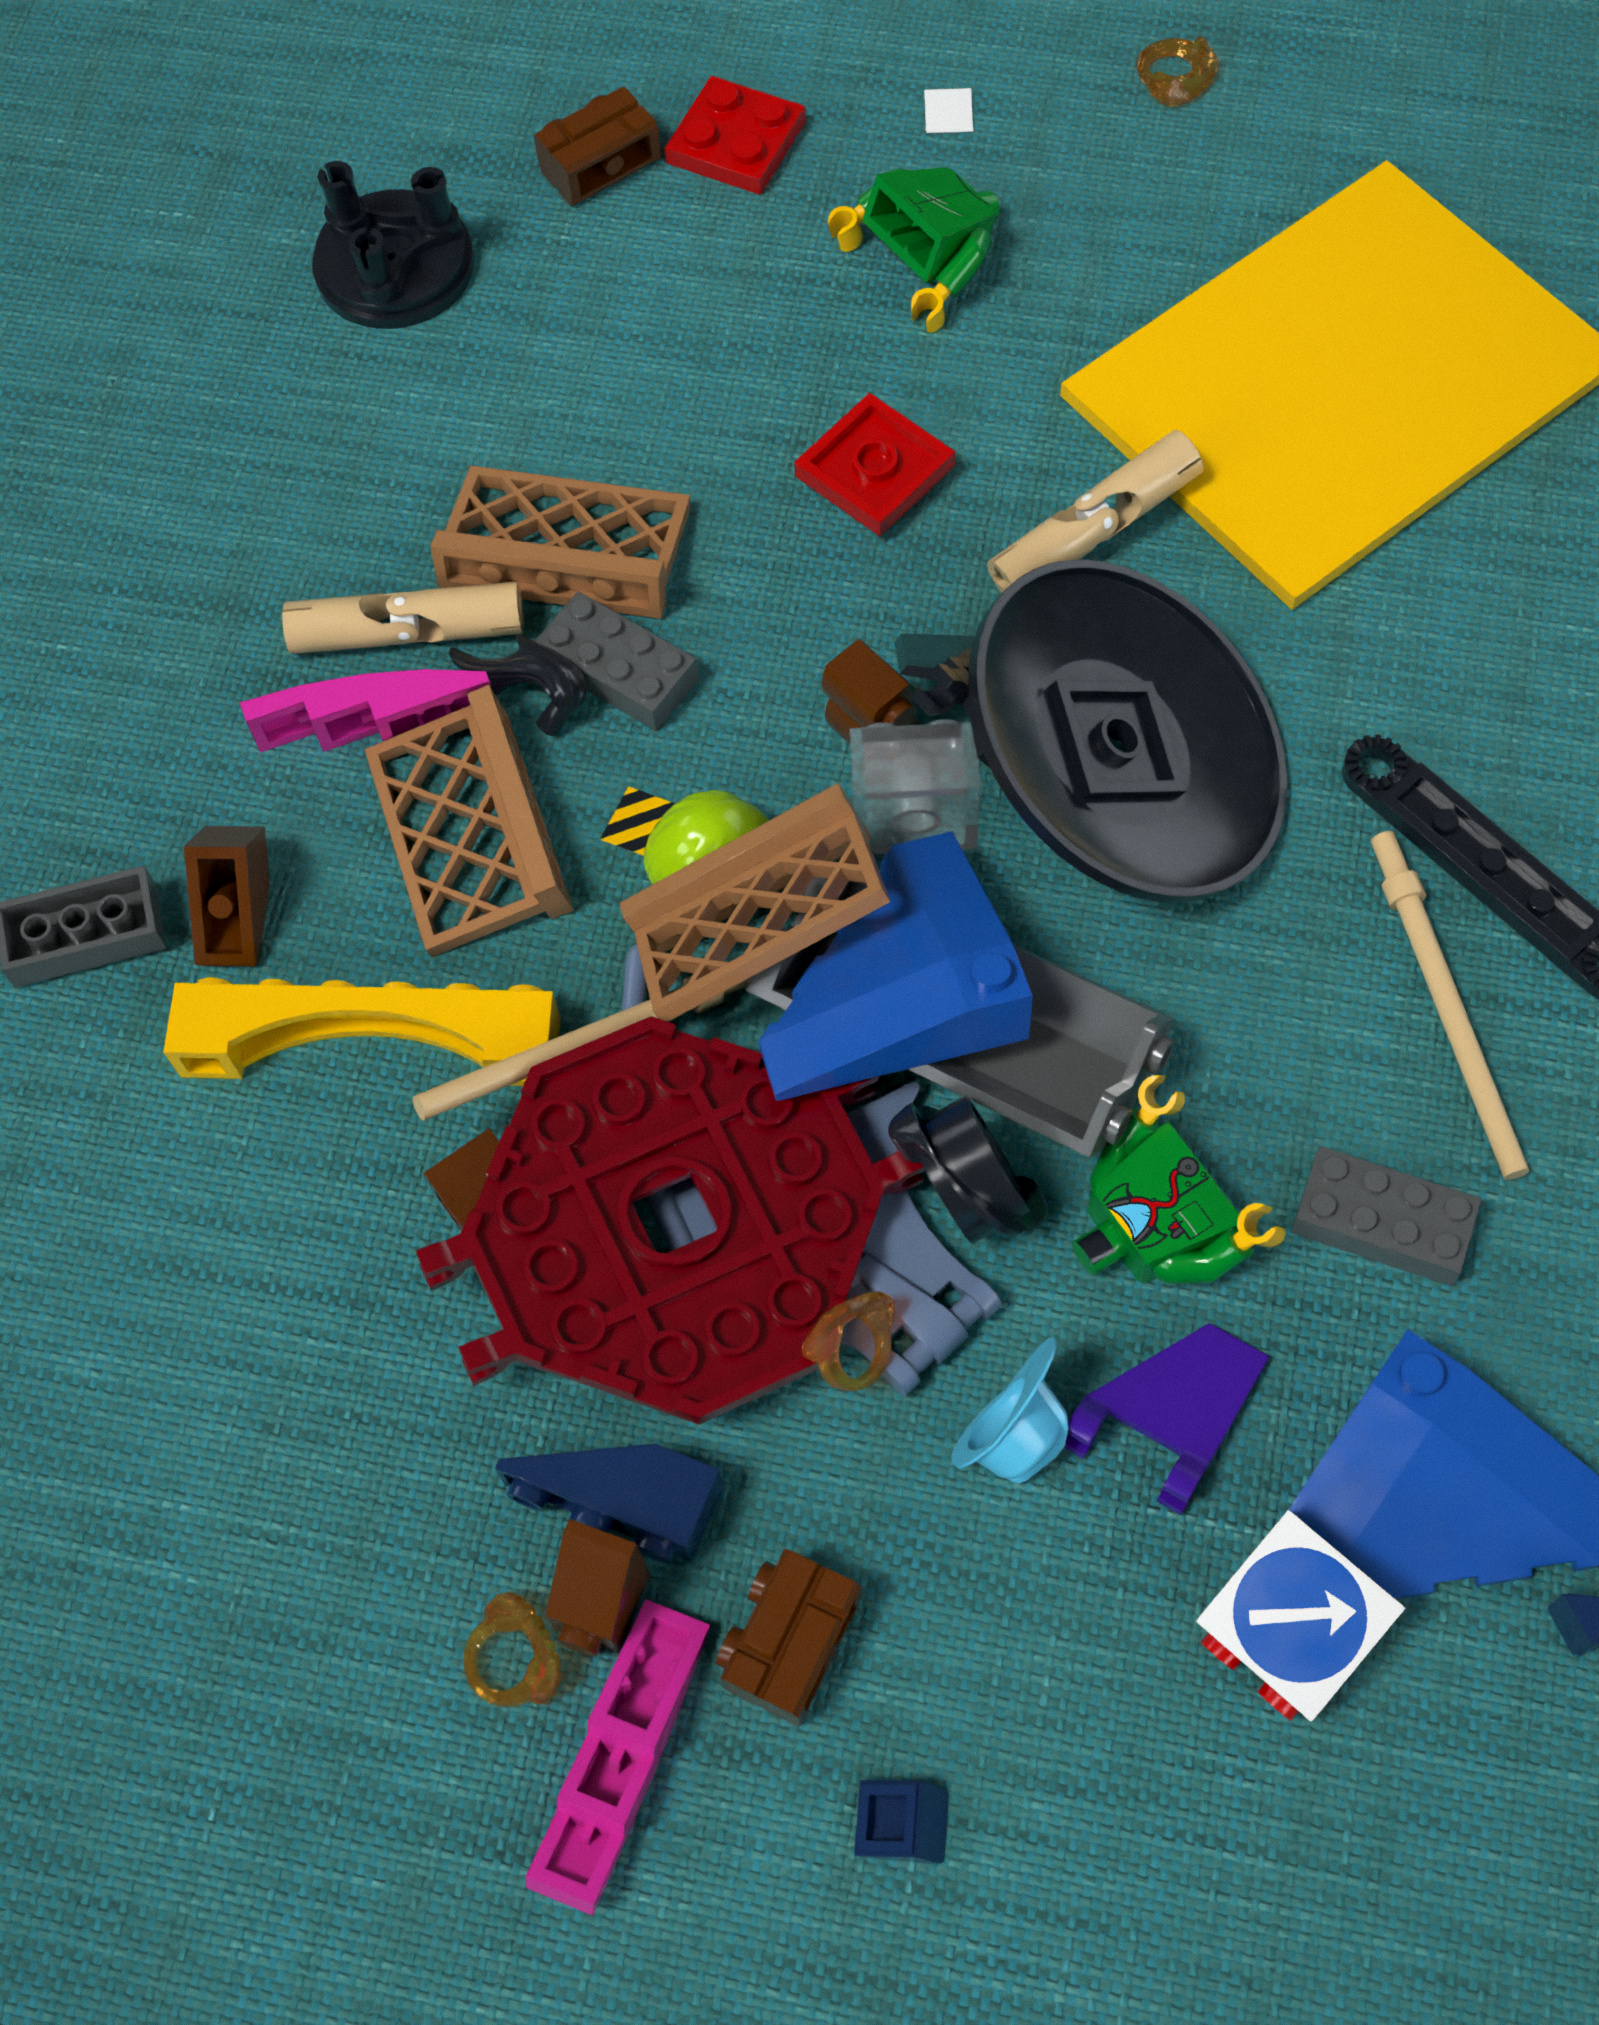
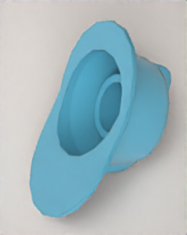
[951,1337,1069,1483]

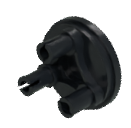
[312,161,474,329]

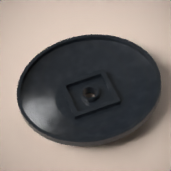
[968,560,1287,903]

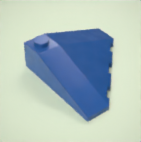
[759,831,1033,1101]
[1289,1329,1599,1600]

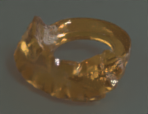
[1137,35,1219,107]
[802,1291,896,1392]
[463,1591,562,1707]

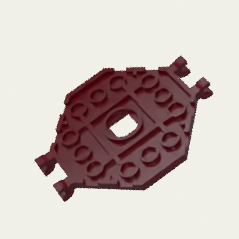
[415,1016,925,1425]

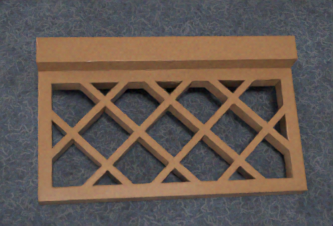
[430,465,691,619]
[364,685,574,957]
[620,783,891,1022]

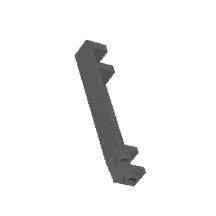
[746,877,1174,1157]

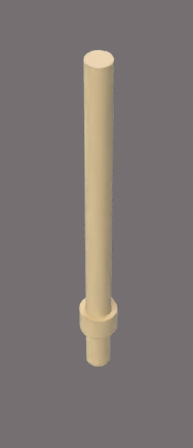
[1371,831,1530,1180]
[413,975,751,1121]

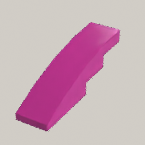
[239,669,491,753]
[526,1600,710,1916]

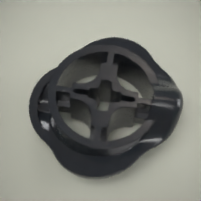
[888,1095,1049,1244]

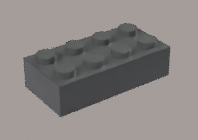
[535,591,699,731]
[0,865,167,987]
[1290,1146,1482,1286]

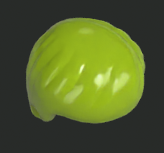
[643,790,770,885]

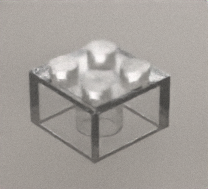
[850,719,980,854]

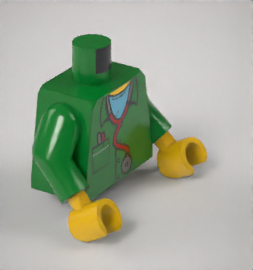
[828,167,999,333]
[1072,1075,1285,1284]

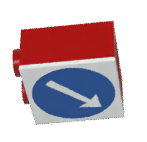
[1196,1510,1405,1722]

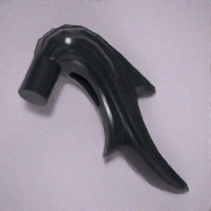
[448,634,587,736]

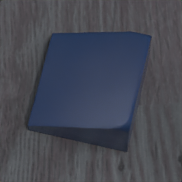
[1548,1594,1599,1657]
[854,1780,948,1864]

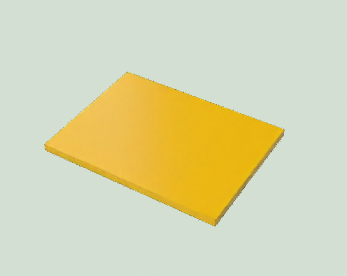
[1060,160,1599,610]

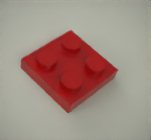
[665,75,806,195]
[794,392,955,537]

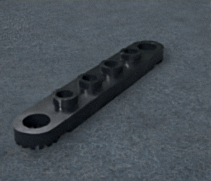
[1342,734,1599,999]

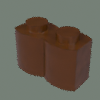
[822,639,918,772]

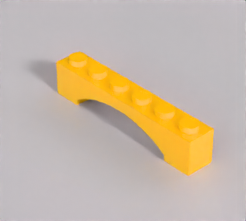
[163,977,561,1086]

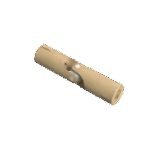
[987,430,1204,593]
[282,581,524,654]

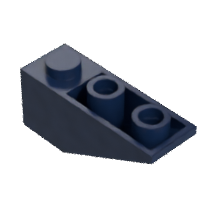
[495,1444,724,1564]

